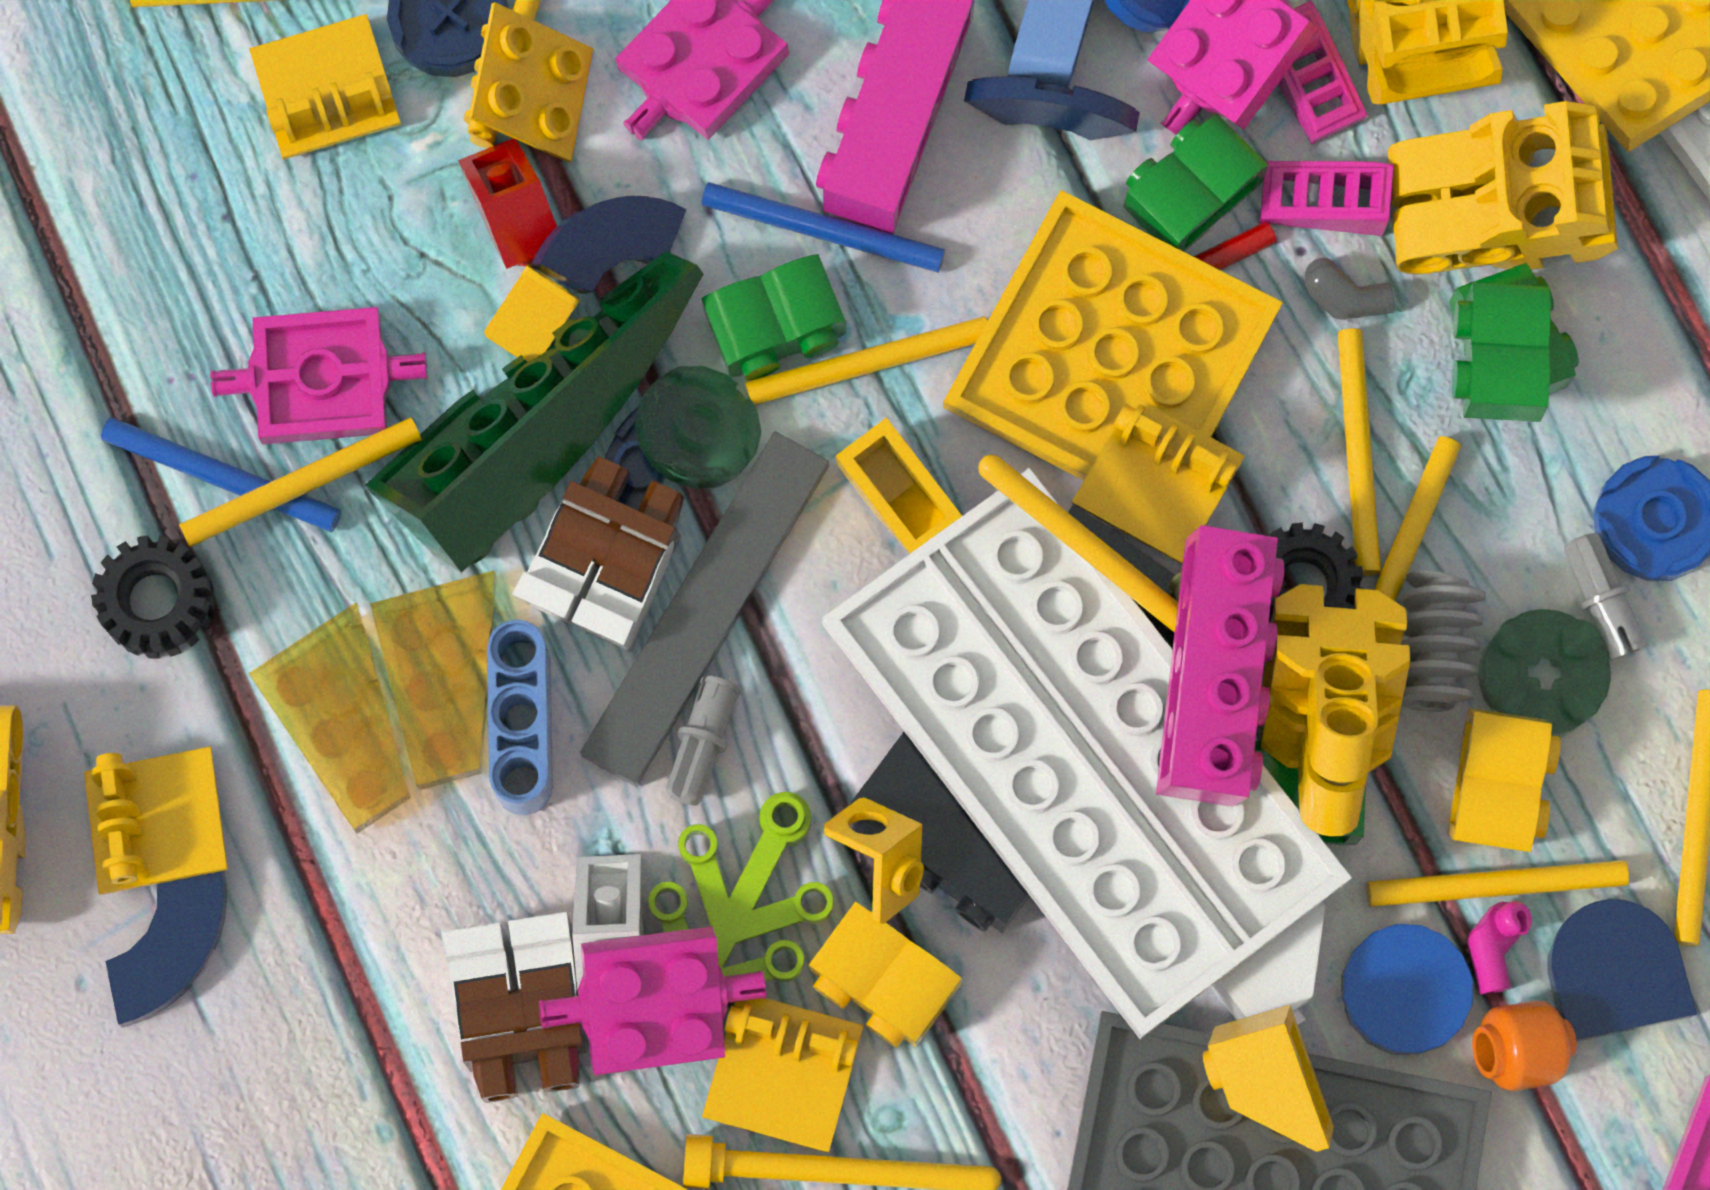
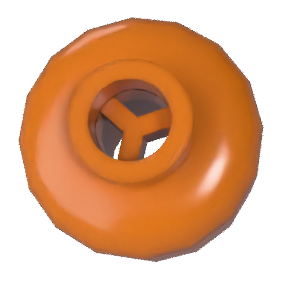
[1472,1000,1577,1091]

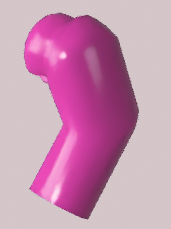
[1468,901,1532,995]

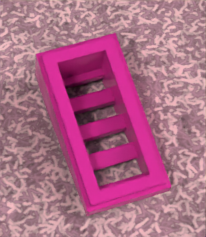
[1278,1,1367,145]
[1259,161,1393,236]

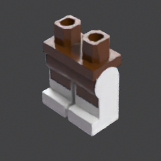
[512,456,684,652]
[441,912,587,1103]

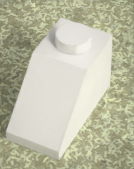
[572,854,644,992]
[1211,902,1325,1026]

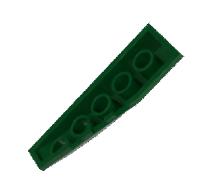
[365,251,704,573]

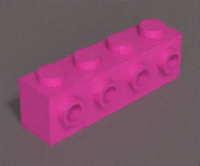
[816,0,975,234]
[1156,525,1284,807]

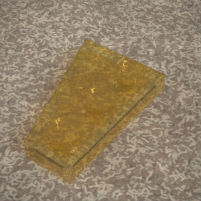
[370,570,497,790]
[248,602,411,834]

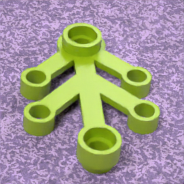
[648,792,833,982]

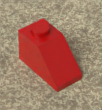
[458,138,557,269]

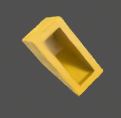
[835,417,962,554]
[1203,1004,1334,1152]

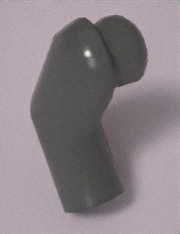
[1305,258,1394,320]

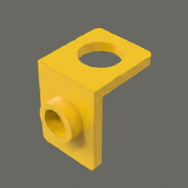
[484,264,581,363]
[824,798,924,924]

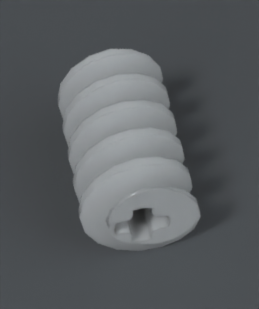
[1401,571,1486,712]

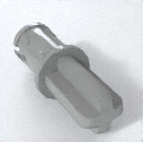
[1564,533,1649,661]
[666,676,741,805]

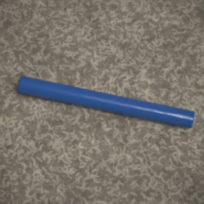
[702,182,946,273]
[101,417,341,533]

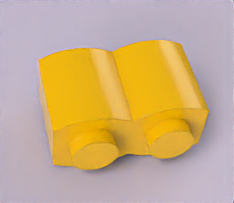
[1448,708,1561,852]
[809,902,962,1048]

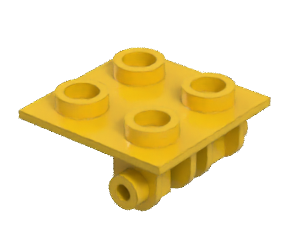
[464,2,593,162]
[249,14,401,160]
[1071,395,1245,565]
[84,746,228,895]
[702,998,864,1153]

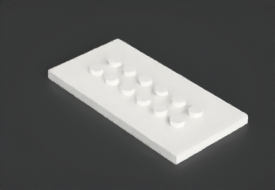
[822,468,1352,1040]

